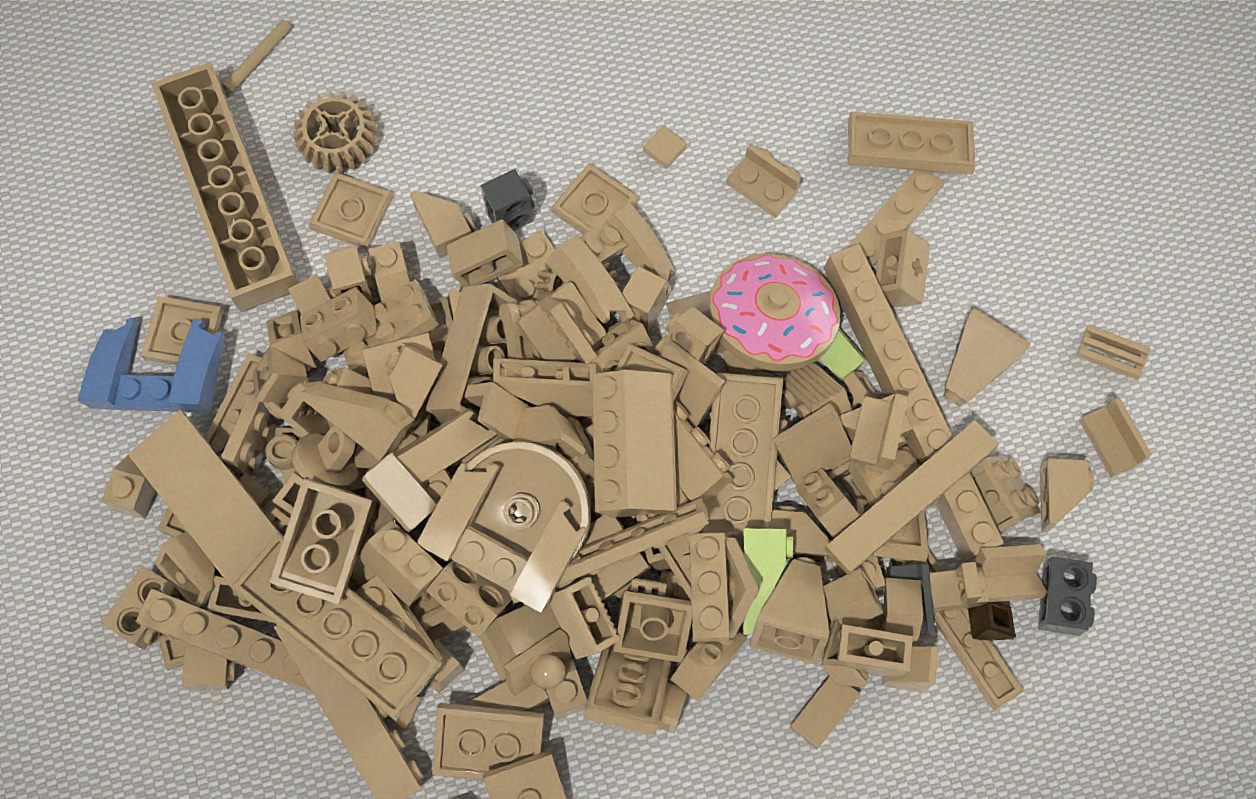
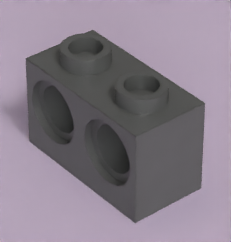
[480,169,535,231]
[1038,556,1097,636]

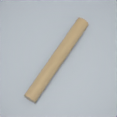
[222,19,291,93]

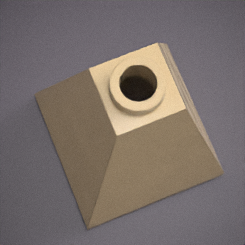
[944,308,1031,407]
[749,557,829,665]

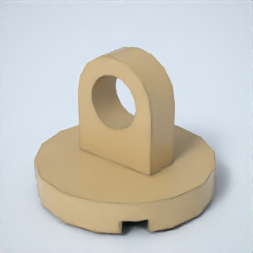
[291,426,358,490]

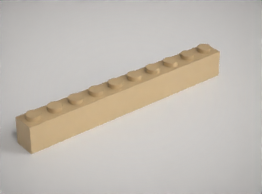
[823,244,1004,563]

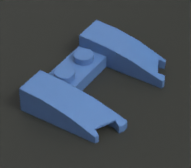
[78,318,225,413]

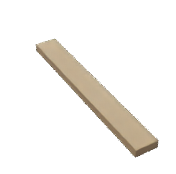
[840,473,1024,711]

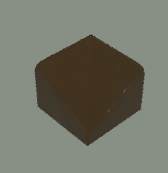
[968,602,1016,640]

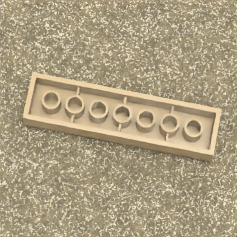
[151,62,298,312]

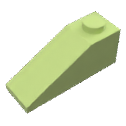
[743,528,793,635]

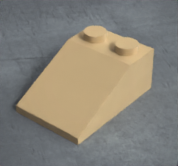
[269,479,378,605]

